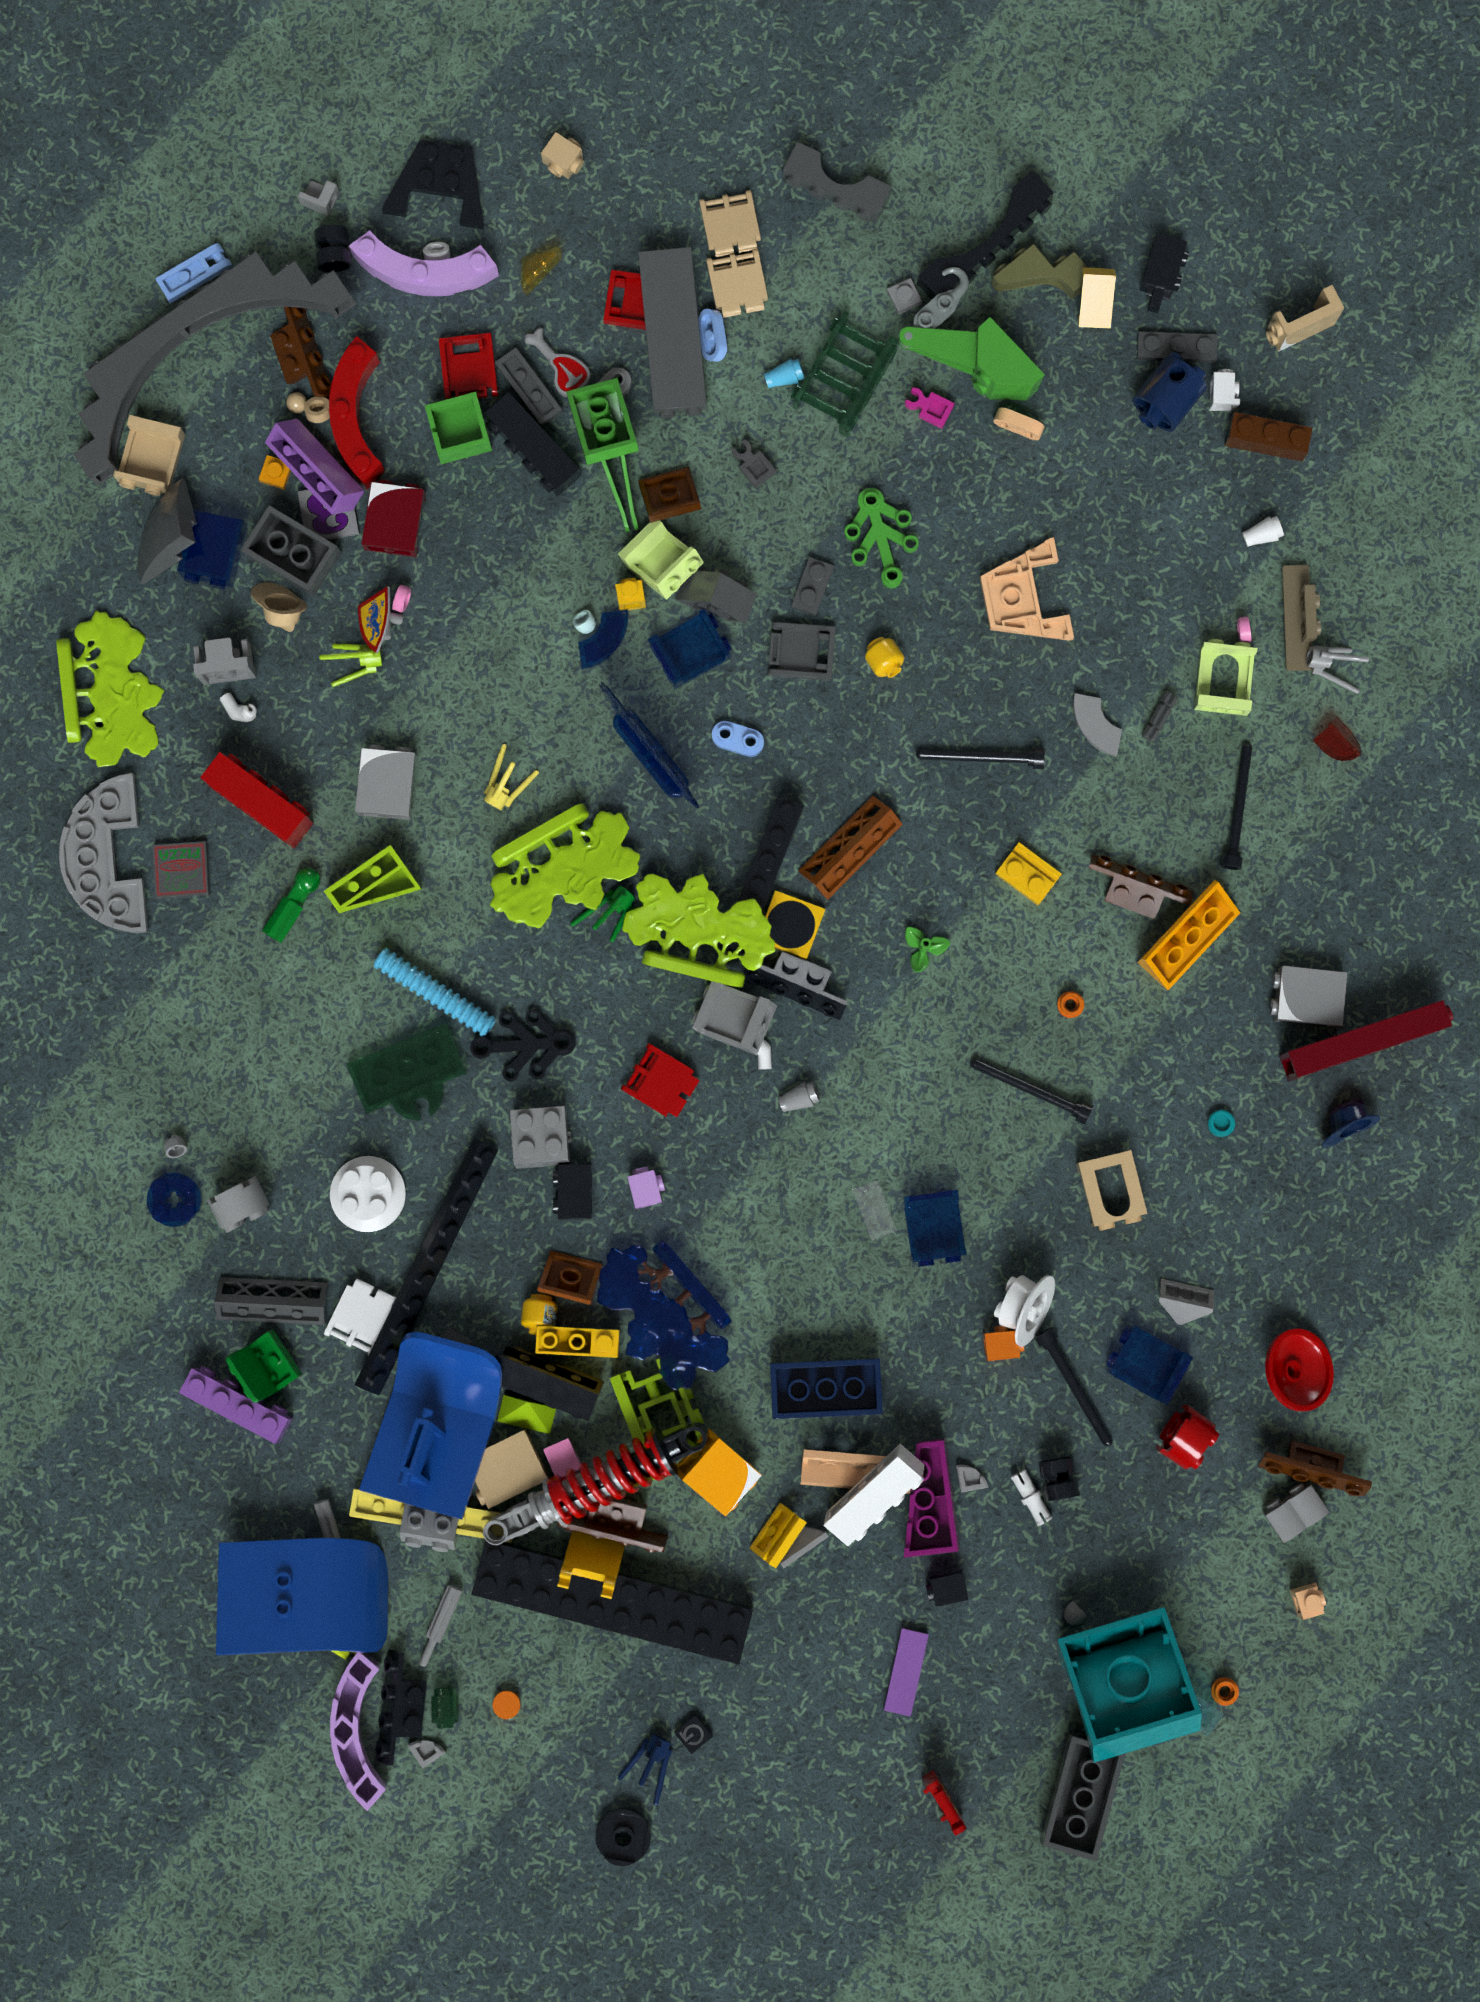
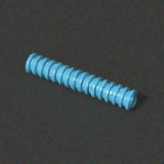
[374,948,495,1037]

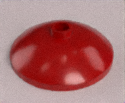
[1265,1329,1334,1412]

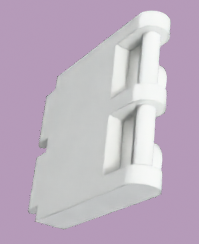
[324,1279,397,1356]

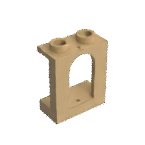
[1076,1150,1147,1231]

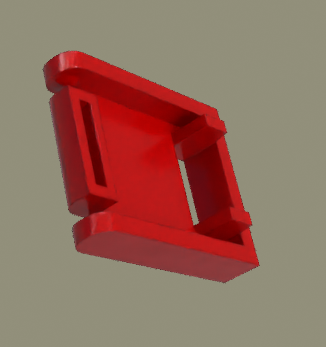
[603,270,646,330]
[439,333,498,400]
[922,1770,967,1836]

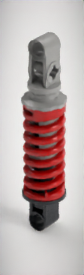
[483,1422,709,1545]

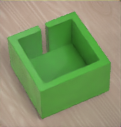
[424,392,492,464]

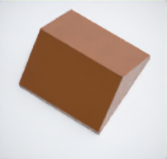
[537,1250,603,1305]

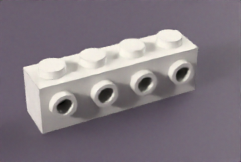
[823,1444,924,1546]

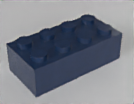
[770,1358,883,1419]

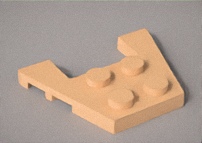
[980,538,1074,641]

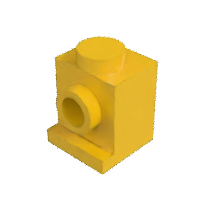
[615,578,646,612]

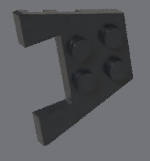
[382,139,484,230]

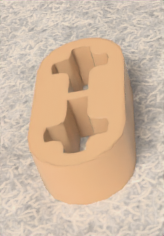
[993,407,1045,440]

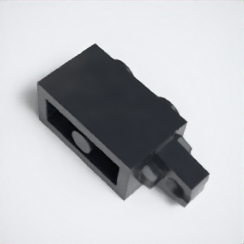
[1140,233,1189,314]

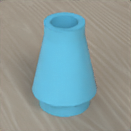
[764,358,805,388]

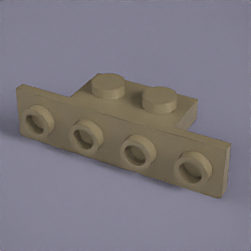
[1282,565,1321,671]

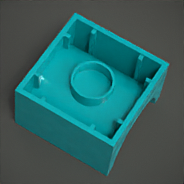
[1058,1607,1202,1763]

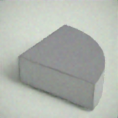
[956,1465,988,1493]
[407,1739,446,1769]

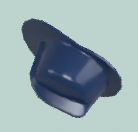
[1321,1099,1381,1149]

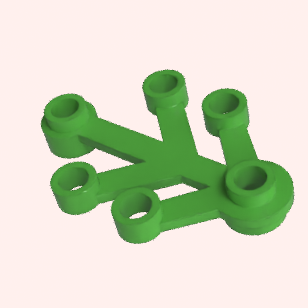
[844,488,919,589]

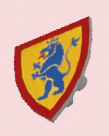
[358,586,403,653]

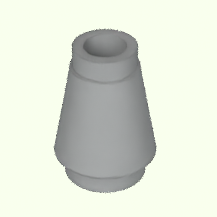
[778,1081,820,1112]

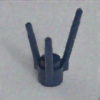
[618,1734,673,1806]

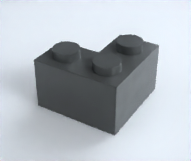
[675,567,757,623]

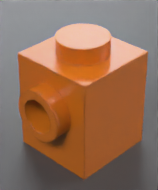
[983,1326,1024,1361]

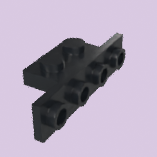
[744,950,848,1020]
[375,1649,427,1765]

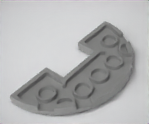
[59,773,149,933]

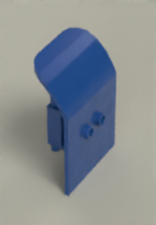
[359,1332,502,1520]
[216,1538,388,1655]

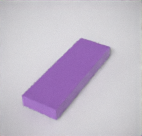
[884,1627,929,1717]

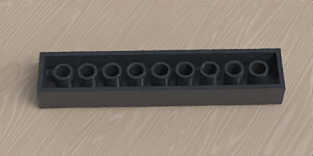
[471,1540,753,1665]

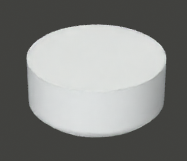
[423,242,450,261]

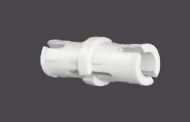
[1011,1469,1053,1526]

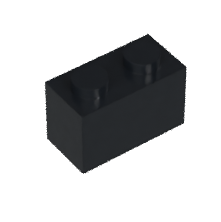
[553,1164,592,1220]

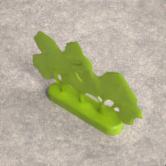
[56,611,164,767]
[489,803,640,928]
[622,874,775,987]

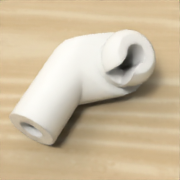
[758,1039,772,1070]

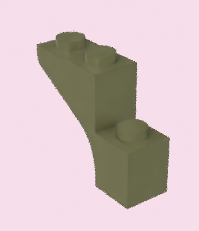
[991,244,1088,300]

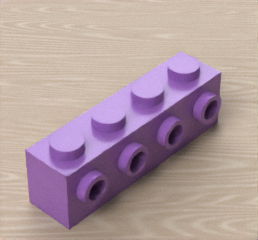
[265,419,364,515]
[179,1366,293,1444]

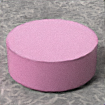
[392,584,411,613]
[1237,616,1251,643]

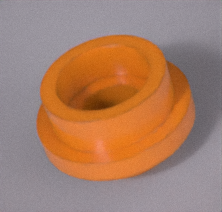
[1057,991,1084,1018]
[1211,1677,1239,1706]

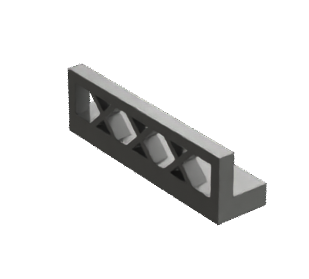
[214,1277,328,1325]

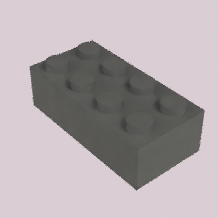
[1039,1732,1126,1862]

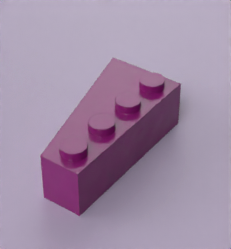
[904,1438,960,1558]

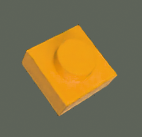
[258,455,291,490]

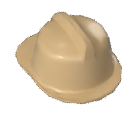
[251,582,307,632]

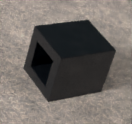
[925,1571,969,1607]

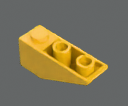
[535,1326,620,1358]

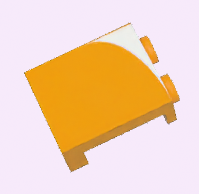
[677,1428,762,1517]

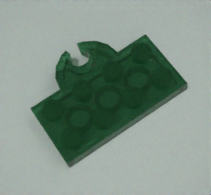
[346,1023,467,1121]

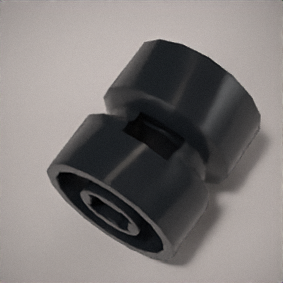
[314,225,352,272]
[1038,1456,1080,1501]

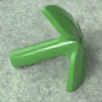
[905,927,951,972]

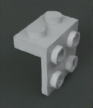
[399,1504,459,1552]

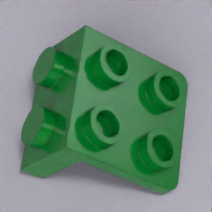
[225,1329,303,1403]

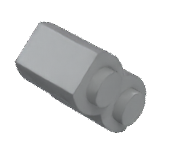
[1263,1482,1330,1543]

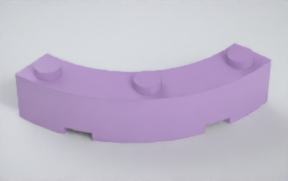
[349,231,499,296]
[330,1652,388,1811]

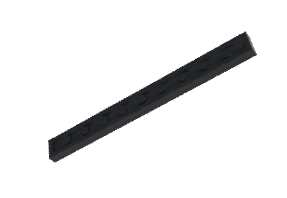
[354,1138,498,1396]

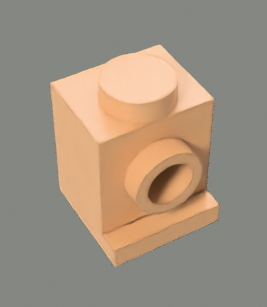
[1290,1582,1326,1620]

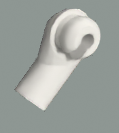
[219,693,257,722]

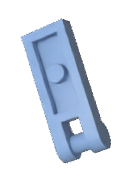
[155,243,233,304]

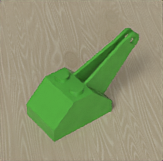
[566,378,639,533]

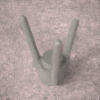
[1306,645,1369,694]

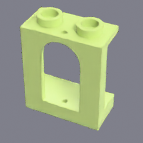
[1194,639,1258,716]

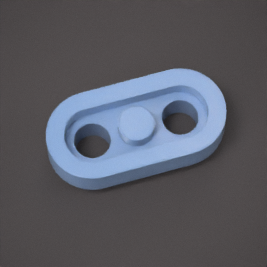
[698,309,727,362]
[712,721,764,757]

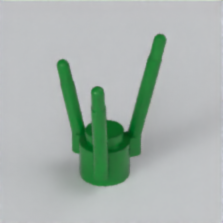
[570,885,635,942]

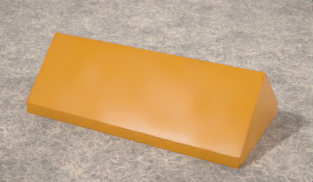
[1137,880,1240,990]

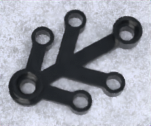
[470,1010,576,1082]

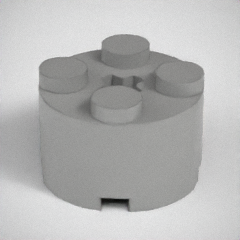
[206,1176,270,1233]

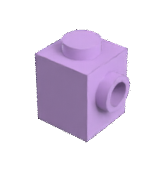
[628,1167,665,1209]

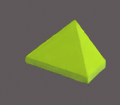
[497,1395,556,1434]

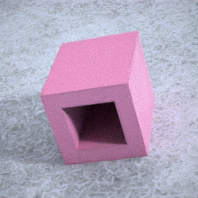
[543,1437,581,1478]

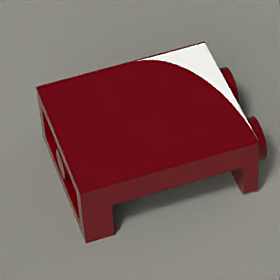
[362,480,426,557]

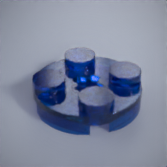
[147,1173,202,1227]

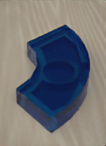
[578,610,628,670]

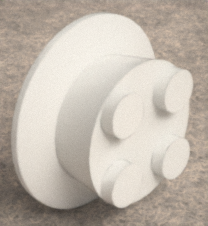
[330,1156,406,1232]
[994,1275,1055,1347]

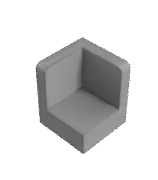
[297,181,340,216]

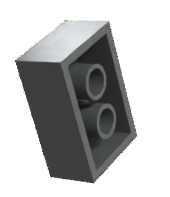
[241,505,341,598]

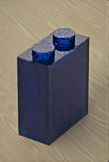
[177,510,247,590]

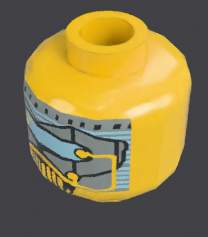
[520,1294,558,1335]

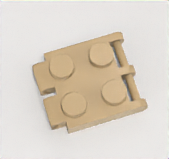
[699,190,761,257]
[706,249,768,318]

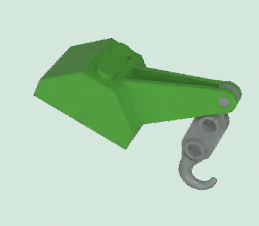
[898,267,1045,401]

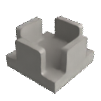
[193,638,257,685]

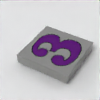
[297,490,360,540]

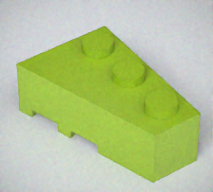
[324,845,422,913]

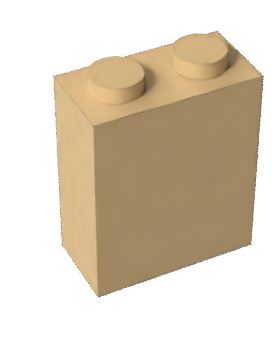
[475,1429,549,1509]

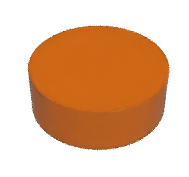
[493,1690,521,1719]

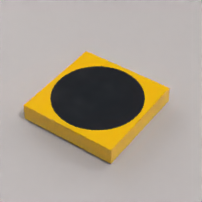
[765,890,825,960]

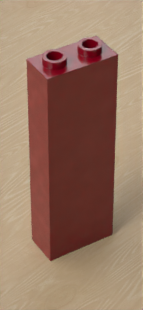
[1279,1000,1453,1082]

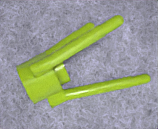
[319,643,382,687]

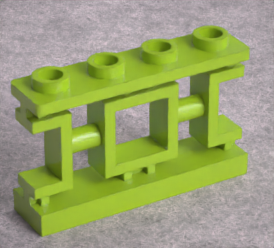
[609,1354,704,1480]

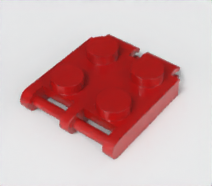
[620,1043,700,1117]

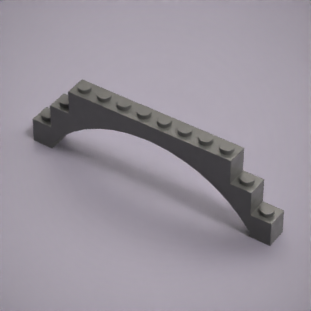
[73,252,357,486]

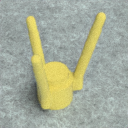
[483,744,539,811]

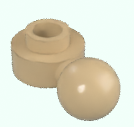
[286,392,330,423]

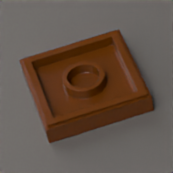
[638,467,701,523]

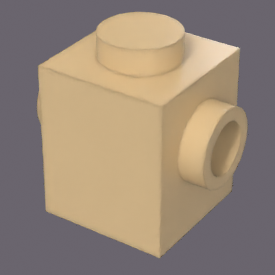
[541,132,584,179]

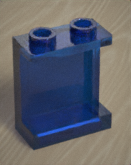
[648,609,732,690]
[903,1190,967,1267]
[1106,1325,1193,1405]

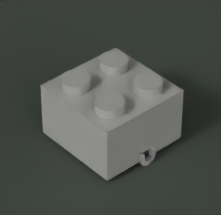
[510,1106,572,1169]

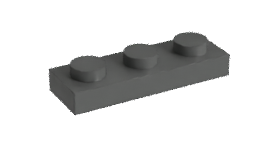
[1137,331,1218,363]
[495,347,563,428]

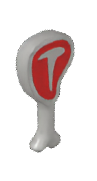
[525,327,591,397]

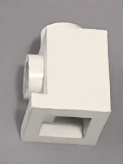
[1209,369,1240,411]

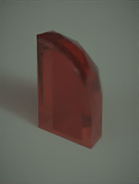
[1313,716,1362,761]

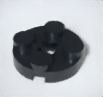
[595,1808,651,1866]

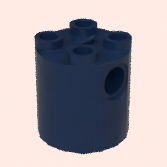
[1132,352,1207,432]

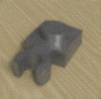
[731,439,776,489]

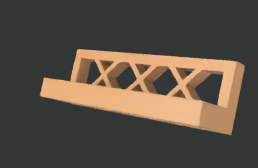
[800,1449,910,1494]

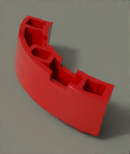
[329,336,385,490]

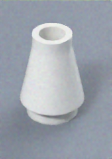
[1242,516,1284,547]

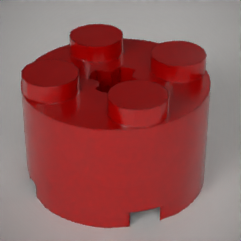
[1156,1405,1219,1469]

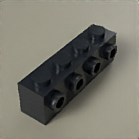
[485,392,581,497]
[495,1341,604,1421]

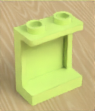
[618,520,704,600]

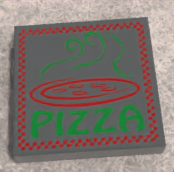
[152,841,210,899]

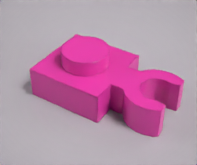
[905,387,955,429]

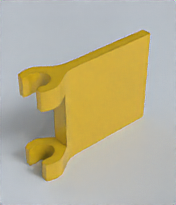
[558,1531,625,1599]

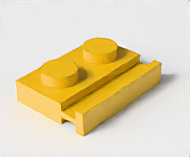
[995,842,1062,906]
[750,1503,807,1568]

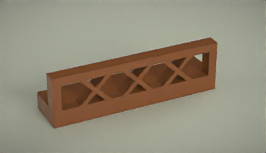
[798,796,903,900]

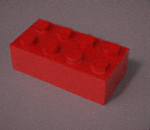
[200,752,313,849]

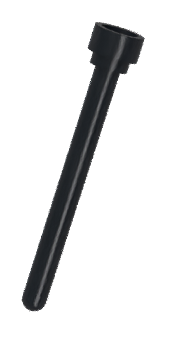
[1220,743,1252,870]
[916,748,1045,769]
[970,1058,1094,1125]
[1034,1326,1113,1447]

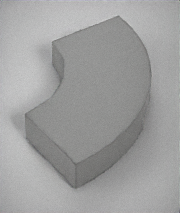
[1073,693,1122,757]

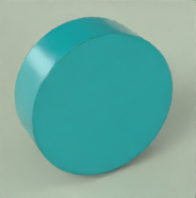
[1207,1110,1235,1137]

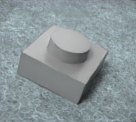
[887,278,922,315]

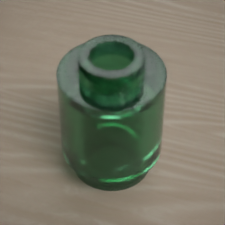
[431,1687,459,1729]

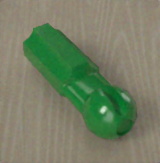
[262,867,321,943]

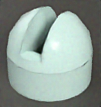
[572,610,596,634]

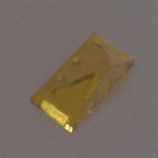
[521,246,562,296]

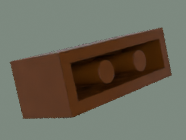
[1225,412,1313,462]

